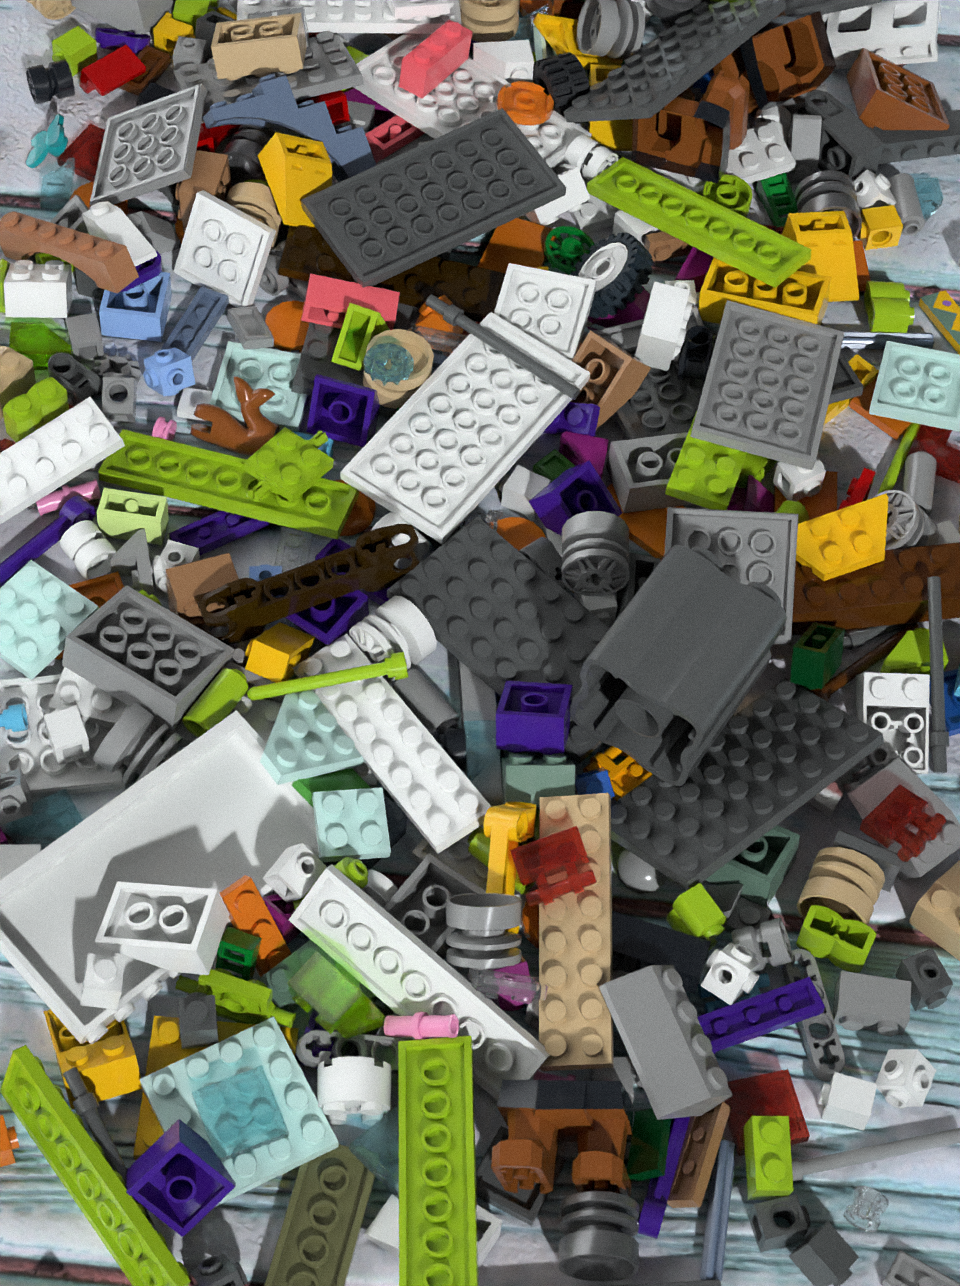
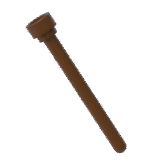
[806,622,920,702]

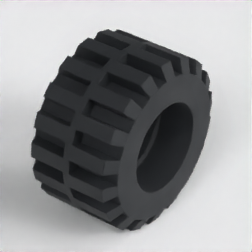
[532,52,590,124]

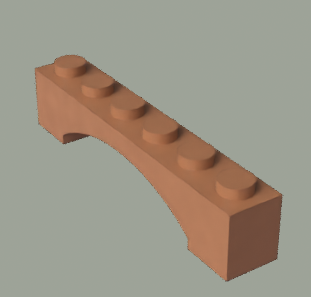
[0,211,139,293]

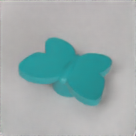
[26,114,68,168]

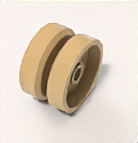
[459,0,520,42]
[363,329,434,409]

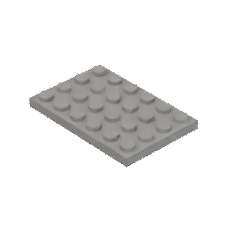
[173,31,364,124]
[690,300,844,470]

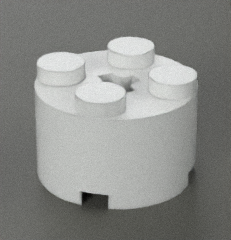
[317,1056,391,1125]

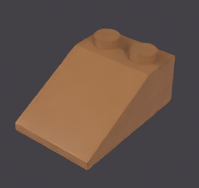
[570,330,651,430]

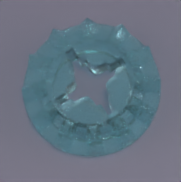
[364,343,414,386]

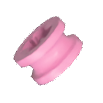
[152,416,177,441]

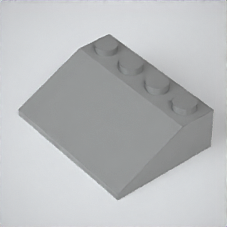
[62,585,235,732]

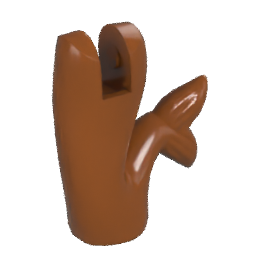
[190,376,279,456]

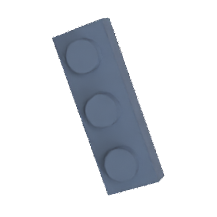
[161,286,229,361]

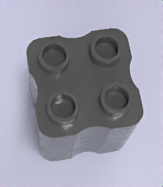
[570,545,787,786]

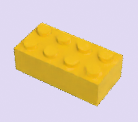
[698,257,831,325]

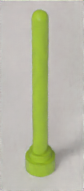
[877,423,920,494]
[247,651,409,701]

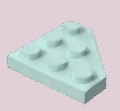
[260,690,364,785]

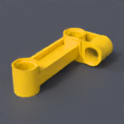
[484,801,537,935]

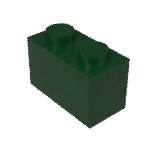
[790,622,845,690]

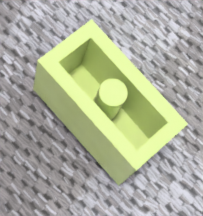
[97,488,169,545]

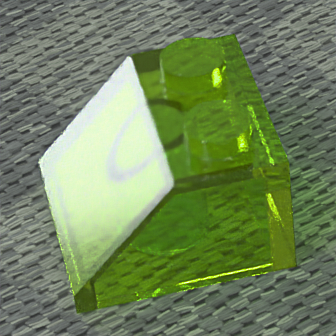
[287,951,386,1039]

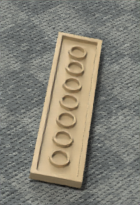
[539,793,614,1071]

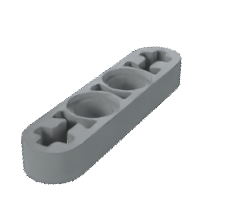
[782,949,845,1081]
[296,1030,415,1074]

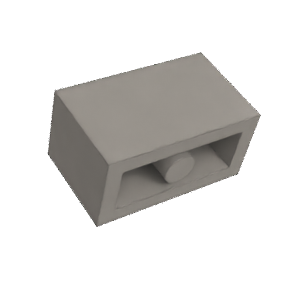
[833,971,912,1036]

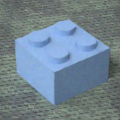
[99,272,172,342]

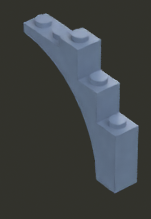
[203,74,376,182]

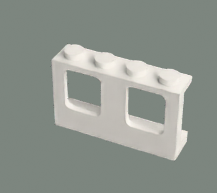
[826,0,942,69]

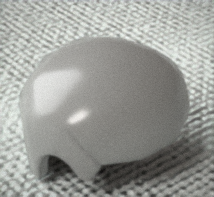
[617,849,668,894]

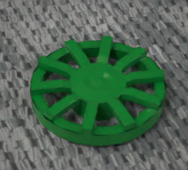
[543,226,596,275]

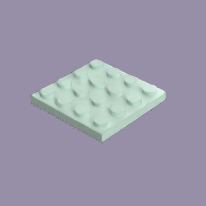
[140,1017,339,1207]

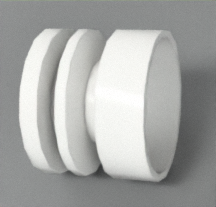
[349,596,437,684]

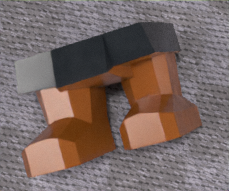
[713,11,836,115]
[632,70,750,183]
[491,1080,633,1198]

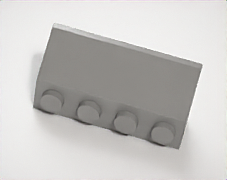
[599,965,733,1120]

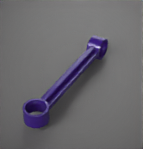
[0,495,96,588]
[638,1053,715,1239]

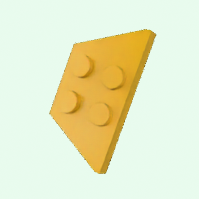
[533,13,623,70]
[796,493,889,581]

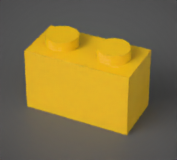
[245,622,314,683]

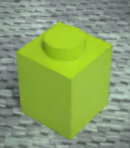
[52,26,98,77]

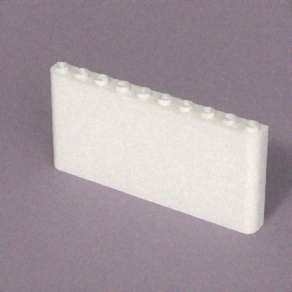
[0,710,319,1044]

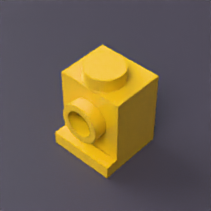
[153,12,195,57]

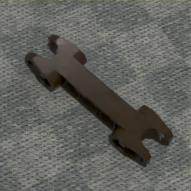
[198,524,419,645]

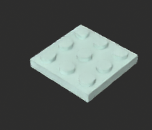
[209,341,309,432]
[869,341,960,432]
[0,560,99,680]

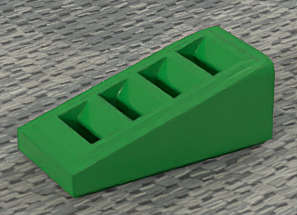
[756,173,798,232]
[216,927,262,981]

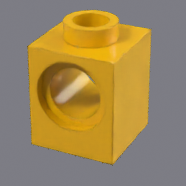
[856,205,903,250]

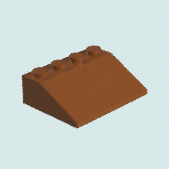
[846,48,950,130]

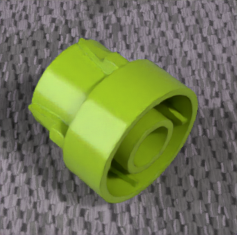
[702,174,752,218]

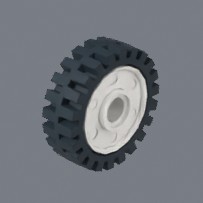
[570,232,654,319]

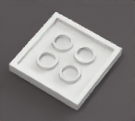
[173,190,276,308]
[494,263,597,361]

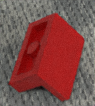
[80,44,146,96]

